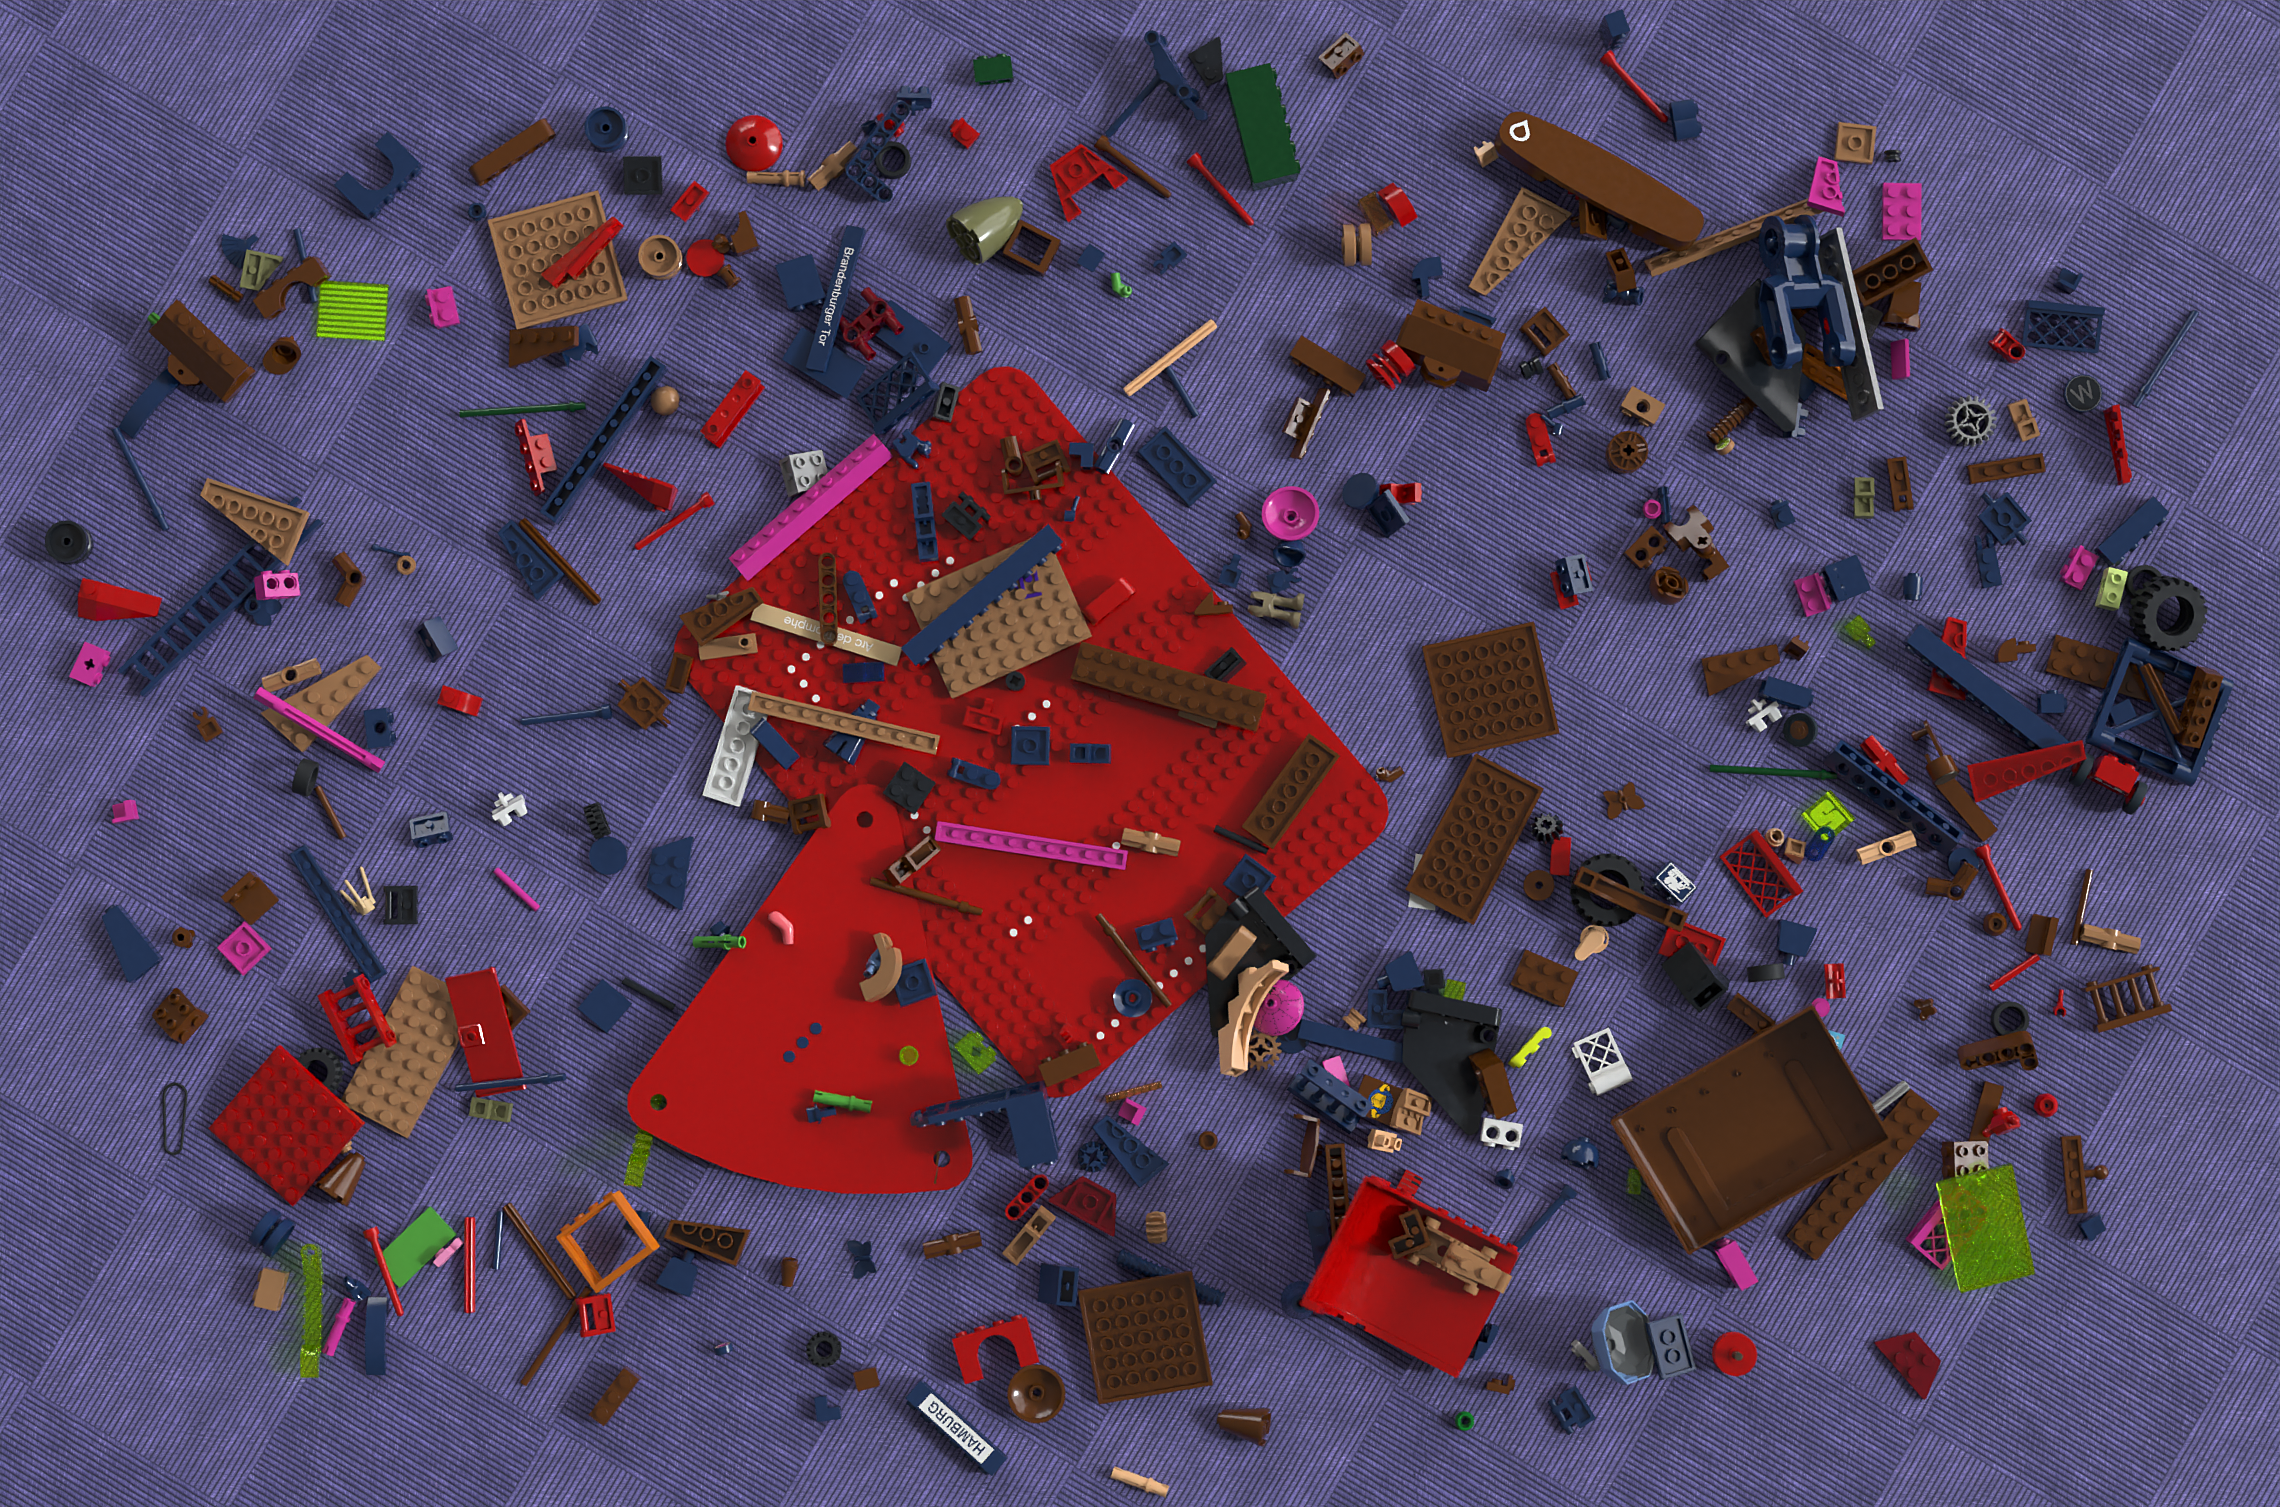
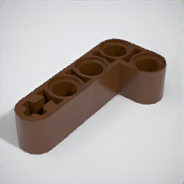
[1957,1031,2038,1071]

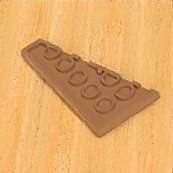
[261,655,382,752]

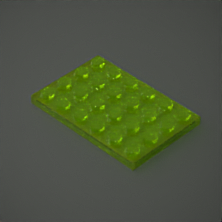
[1936,1163,2035,1293]

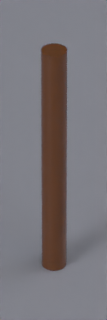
[2070,869,2094,946]

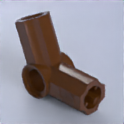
[331,551,366,608]
[1925,861,1979,901]

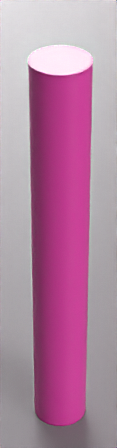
[493,867,540,912]

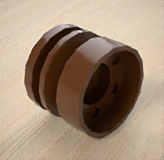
[1605,431,1649,475]

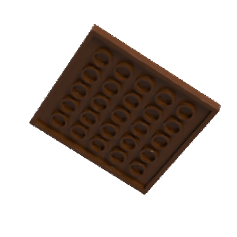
[1422,621,1560,759]
[1078,1270,1213,1405]

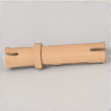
[1111,1466,1169,1498]

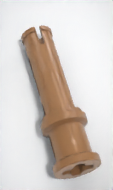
[747,170,805,187]

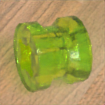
[899,1045,919,1065]

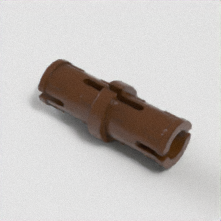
[1546,362,1577,400]

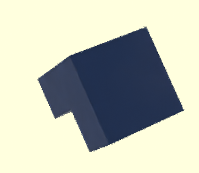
[1069,442,1094,470]

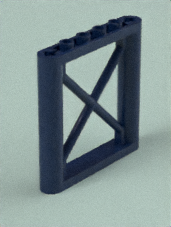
[2085,637,2234,787]

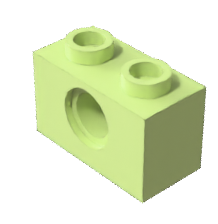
[2095,567,2128,611]

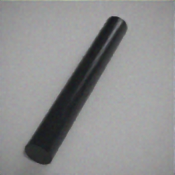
[1213,825,1269,855]
[622,977,676,1011]

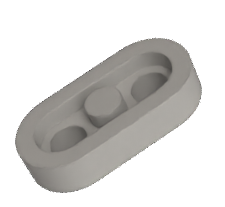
[1570,1339,1601,1372]

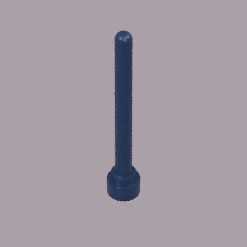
[520,704,612,725]
[1515,1184,1577,1252]

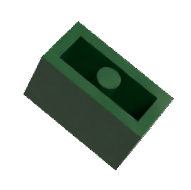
[973,54,1014,86]

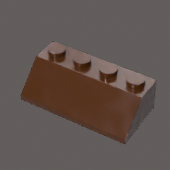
[1852,237,1934,307]

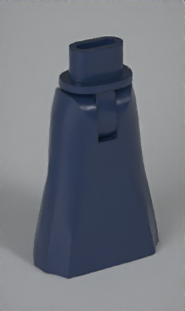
[822,698,880,766]

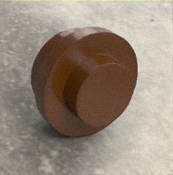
[1198,1131,1218,1150]

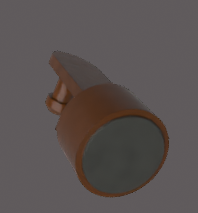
[1911,720,1959,785]

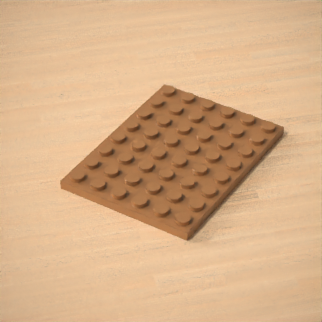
[906,538,1092,699]

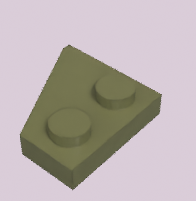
[239,249,283,291]

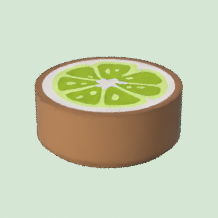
[1715,437,1735,455]

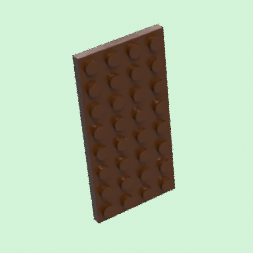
[1405,753,1544,925]

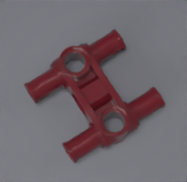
[839,287,904,361]

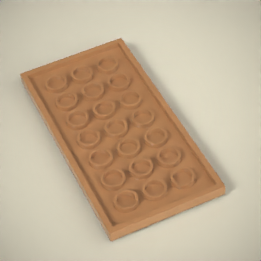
[341,966,460,1138]

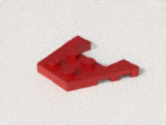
[1050,144,1129,223]

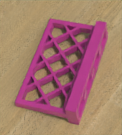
[1905,1181,1991,1270]

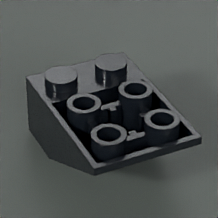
[1661,941,1729,1013]

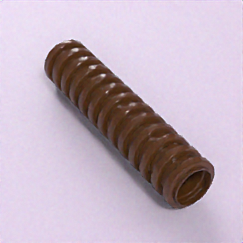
[1706,395,1758,445]

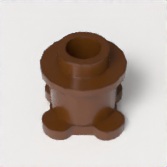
[172,927,196,948]

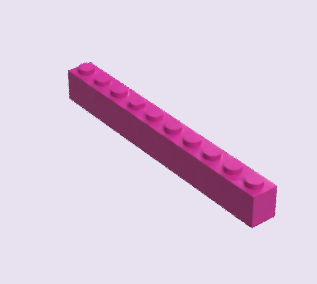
[728,434,893,581]

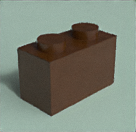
[1605,247,1637,293]

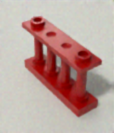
[700,370,765,448]
[317,974,397,1065]

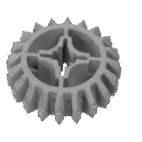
[1944,395,1997,447]

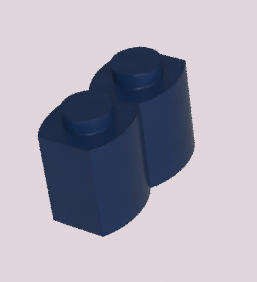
[1669,99,1702,142]

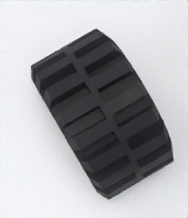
[296,1048,345,1093]

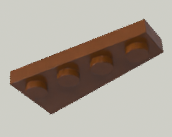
[509,326,579,369]
[679,587,764,647]
[1701,644,1781,697]

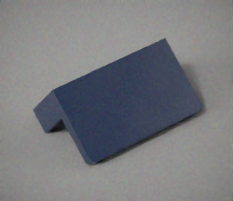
[414,616,458,663]

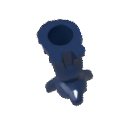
[1602,279,1644,306]

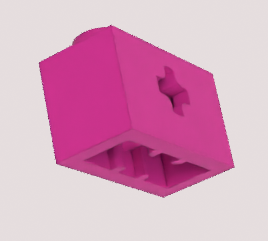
[69,642,111,687]

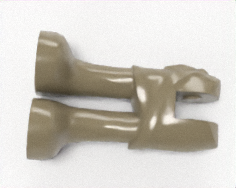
[1247,591,1305,629]

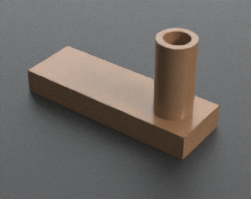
[698,633,758,661]

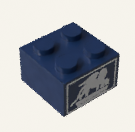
[1649,861,1698,906]

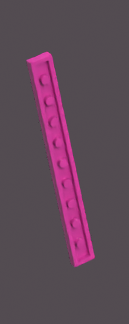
[935,821,1128,870]

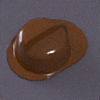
[263,335,301,375]

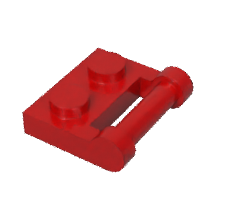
[575,1292,616,1337]

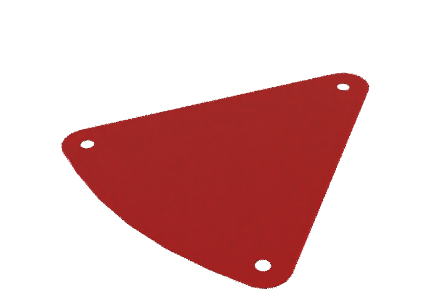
[627,784,973,1194]

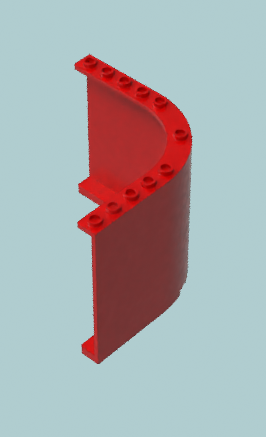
[1301,1174,1520,1378]

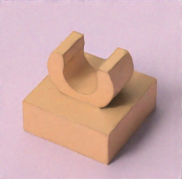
[1474,141,1498,168]

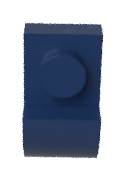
[1411,256,1443,300]

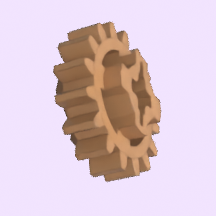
[1248,1029,1282,1070]

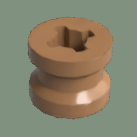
[1342,1007,1366,1031]

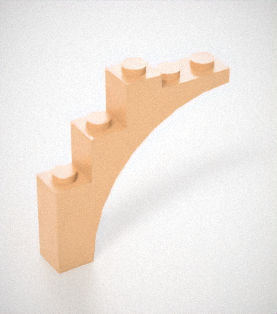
[1218,960,1289,1077]

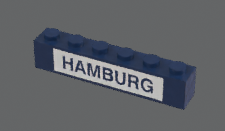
[905,1379,1008,1476]

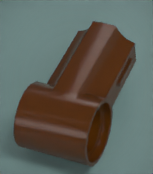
[1000,436,1024,476]
[750,799,790,825]

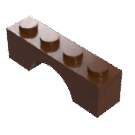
[253,256,332,320]

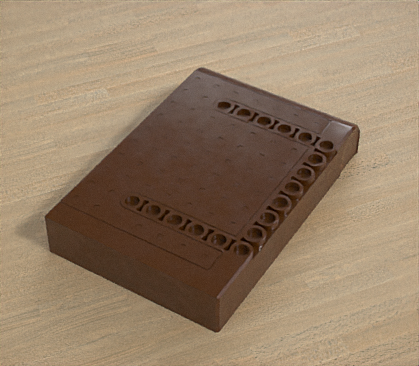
[1610,1003,1892,1255]

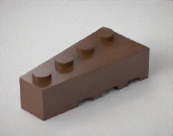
[664,1219,751,1267]

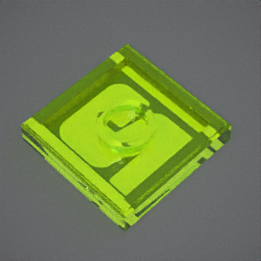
[1801,790,1856,844]

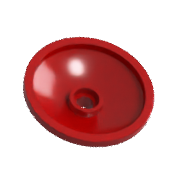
[725,115,783,172]

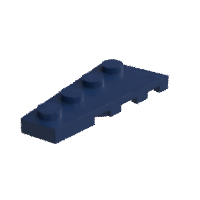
[1091,1115,1169,1188]

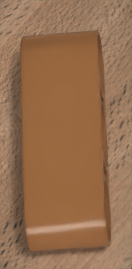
[1207,925,1257,980]

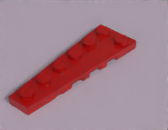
[1967,740,2087,803]

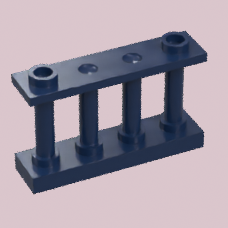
[1287,1059,1373,1135]

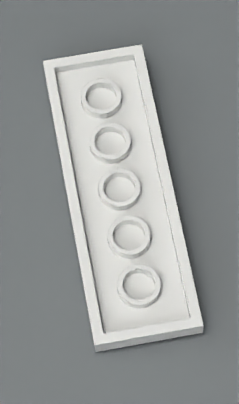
[703,685,768,807]

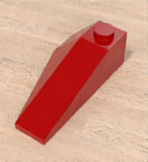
[603,462,678,513]
[78,578,162,621]

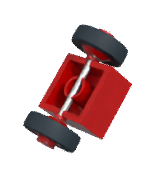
[2069,753,2148,815]

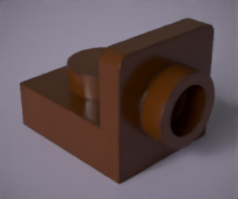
[1485,1373,1516,1395]

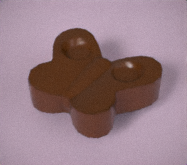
[1914,998,1937,1021]

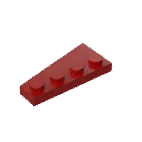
[2103,404,2132,486]

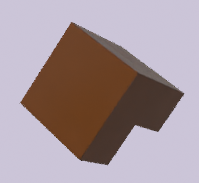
[1700,547,1730,582]

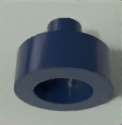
[1494,1169,1515,1189]

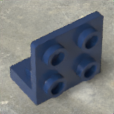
[1821,555,1871,604]

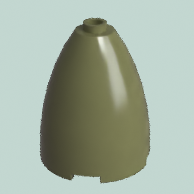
[946,196,1023,265]

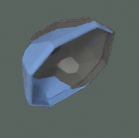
[1591,1300,1655,1385]

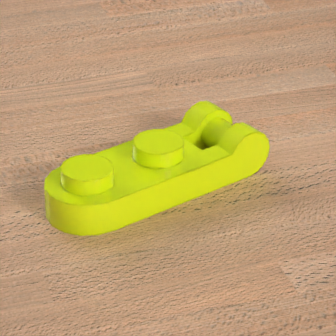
[1508,1027,1552,1069]

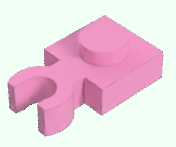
[433,1238,464,1267]

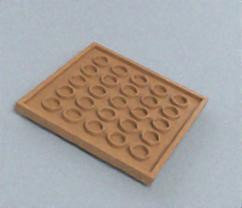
[488,190,628,329]

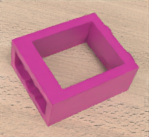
[1713,1237,1758,1291]

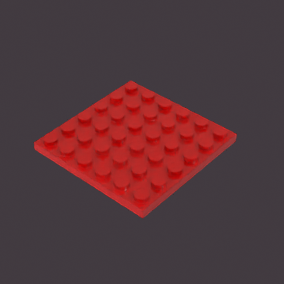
[208,1045,365,1206]

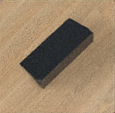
[930,382,960,423]
[1204,647,1247,683]

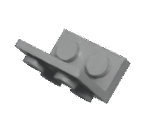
[779,450,828,497]

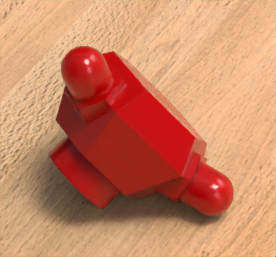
[1982,1107,2021,1138]

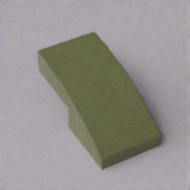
[1853,477,1875,519]
[469,1097,513,1122]

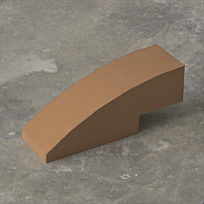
[1002,1205,1056,1266]

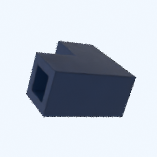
[814,1395,842,1422]

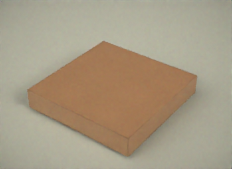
[1834,122,1877,165]

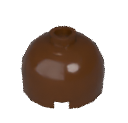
[1649,566,1689,606]

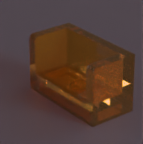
[1357,191,1394,237]

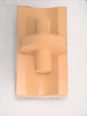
[1367,1129,1402,1153]

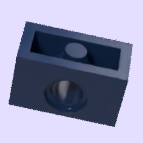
[363,708,396,750]

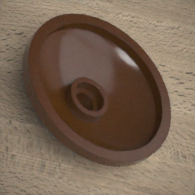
[1007,1364,1066,1423]

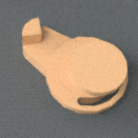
[1574,924,1609,961]

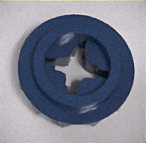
[1078,1141,1109,1172]

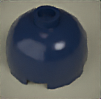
[1559,1137,1599,1170]

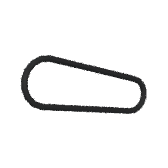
[163,1082,188,1155]

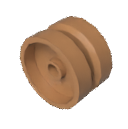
[1341,223,1372,267]
[638,235,683,281]

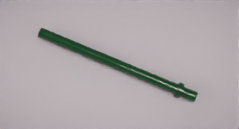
[459,401,586,418]
[1709,765,1837,781]

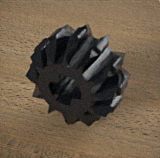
[1531,812,1564,846]

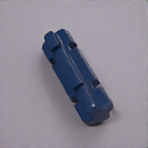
[1658,486,1672,524]

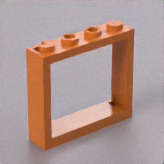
[556,1190,660,1294]

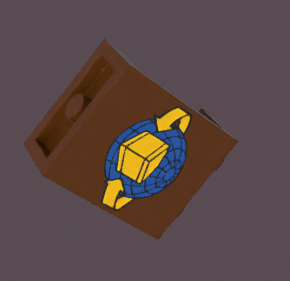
[1357,1074,1404,1126]

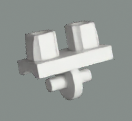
[1745,699,1782,733]
[492,792,527,826]

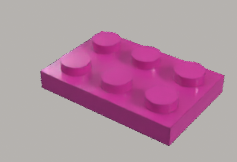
[1882,183,1922,241]

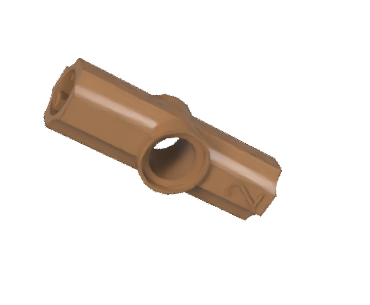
[807,141,861,192]
[261,658,322,693]
[1121,828,1181,857]
[2079,924,2141,954]

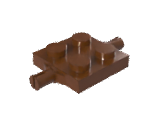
[617,676,672,730]

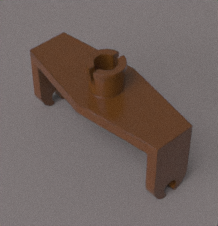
[1001,461,1065,501]
[1284,1114,1323,1178]

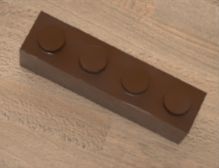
[1289,335,1366,397]

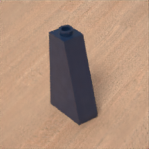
[102,904,164,983]

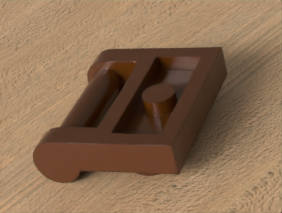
[1519,307,1570,358]
[1022,439,1071,486]
[787,794,831,835]
[1183,887,1229,936]

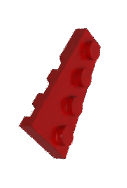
[1927,616,1967,701]

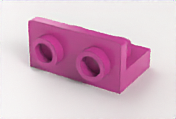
[425,286,460,329]
[2059,545,2099,591]
[1793,572,1832,617]

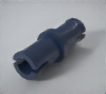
[1589,341,1612,381]
[1546,394,1586,420]

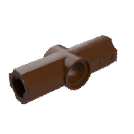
[954,296,983,355]
[922,1230,983,1259]

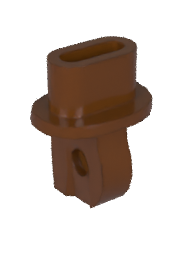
[711,233,731,253]

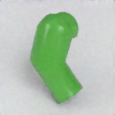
[1110,273,1132,298]

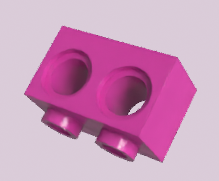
[254,570,300,600]

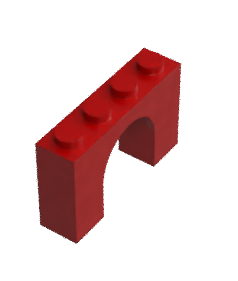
[952,1314,1040,1384]

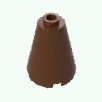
[315,1152,366,1207]
[1216,1408,1271,1447]

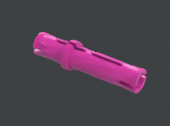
[322,1298,356,1356]

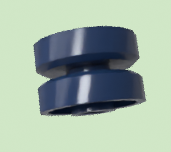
[584,106,629,153]
[248,1208,296,1258]

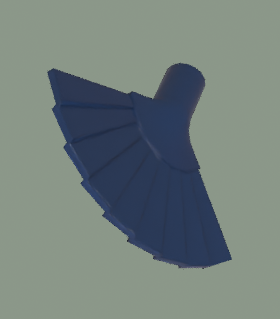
[222,233,259,269]

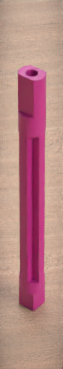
[253,687,385,773]

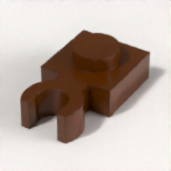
[192,706,224,743]

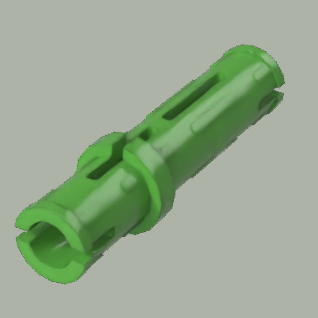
[693,934,746,950]
[813,1090,872,1113]

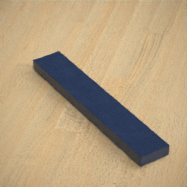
[1297,1019,1403,1063]

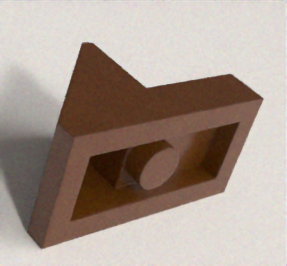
[1194,590,1233,616]

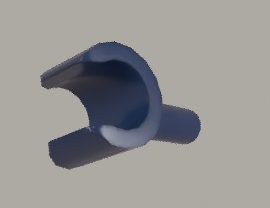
[1540,414,1564,436]
[1064,496,1080,522]

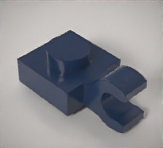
[1218,553,1242,589]

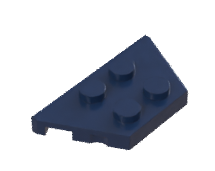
[647,836,694,910]

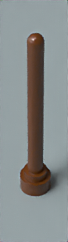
[1094,135,1171,198]

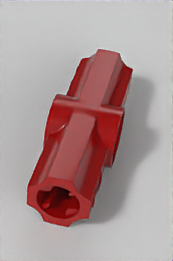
[1859,735,1910,785]

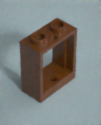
[1001,219,1061,277]

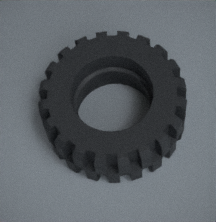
[2128,576,2208,652]
[1569,853,1645,927]

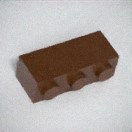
[1038,1041,1101,1087]
[589,1366,642,1426]

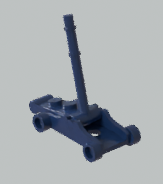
[1105,30,1209,138]

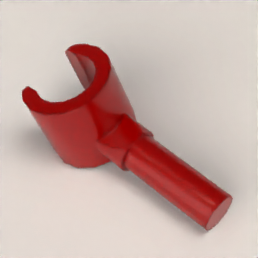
[2053,989,2066,1017]

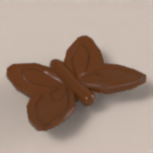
[1603,782,1645,820]

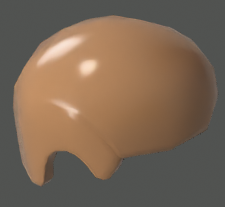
[651,386,680,416]

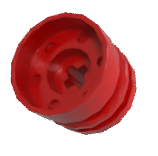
[1365,340,1416,391]

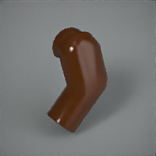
[1234,511,1252,540]
[1376,766,1405,783]

